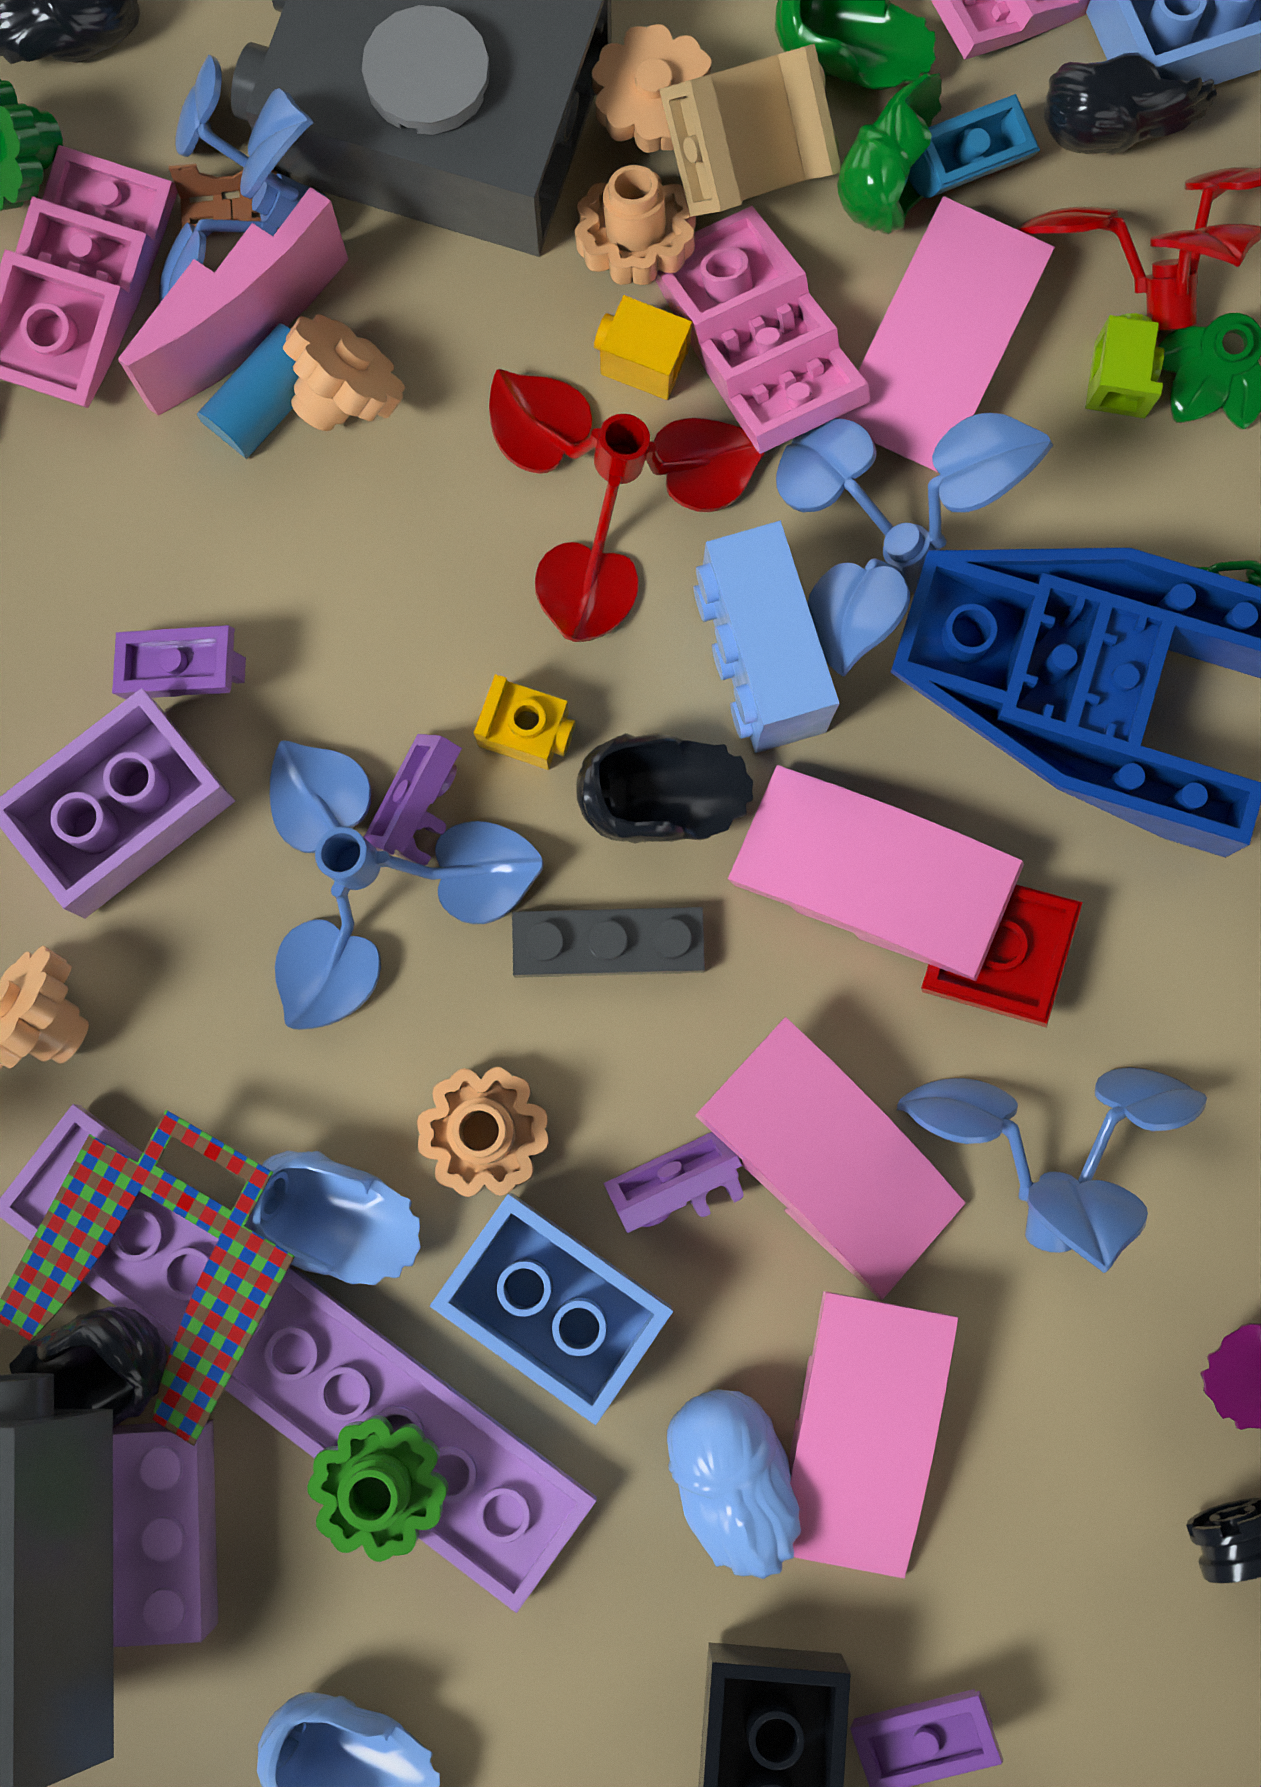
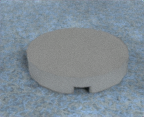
[362,5,490,135]

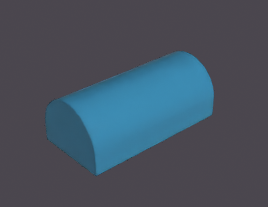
[908,94,1040,198]
[197,323,299,460]

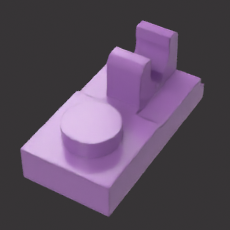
[112,625,246,699]
[364,734,462,865]
[603,1132,744,1233]
[850,1689,1003,1787]

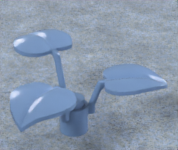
[159,55,326,304]
[776,412,1053,676]
[270,740,543,1030]
[897,1067,1207,1273]

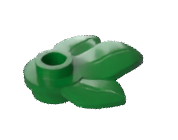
[1158,313,1261,430]

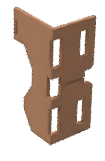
[169,163,277,228]

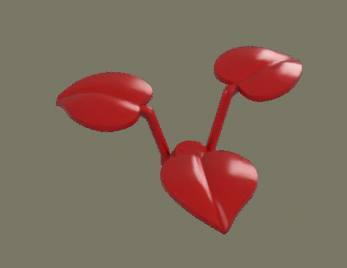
[1016,167,1261,330]
[489,369,765,642]

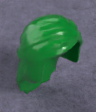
[775,0,936,90]
[837,73,942,234]

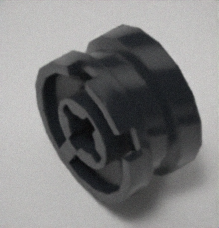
[1186,1497,1261,1584]

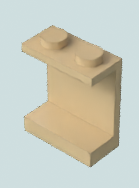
[659,44,841,217]

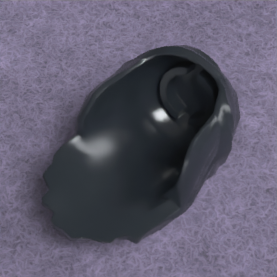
[0,0,140,64]
[1044,52,1217,155]
[576,733,753,844]
[9,1306,168,1428]

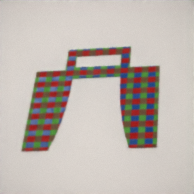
[0,1110,295,1446]

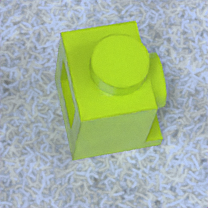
[1085,313,1164,419]

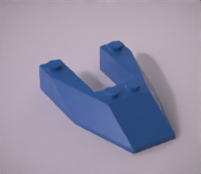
[890,548,1261,858]

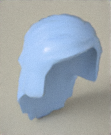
[245,1150,421,1285]
[667,1389,801,1579]
[257,1692,440,1787]

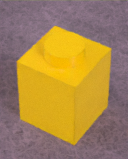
[594,295,692,401]

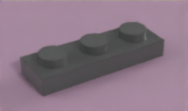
[512,907,705,978]

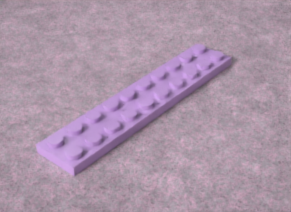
[0,1104,597,1613]

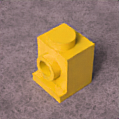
[474,674,576,770]

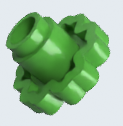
[307,1415,448,1562]

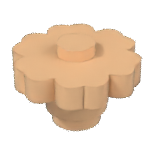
[592,24,712,153]
[575,165,696,285]
[283,314,405,431]
[0,946,89,1069]
[417,1067,549,1197]

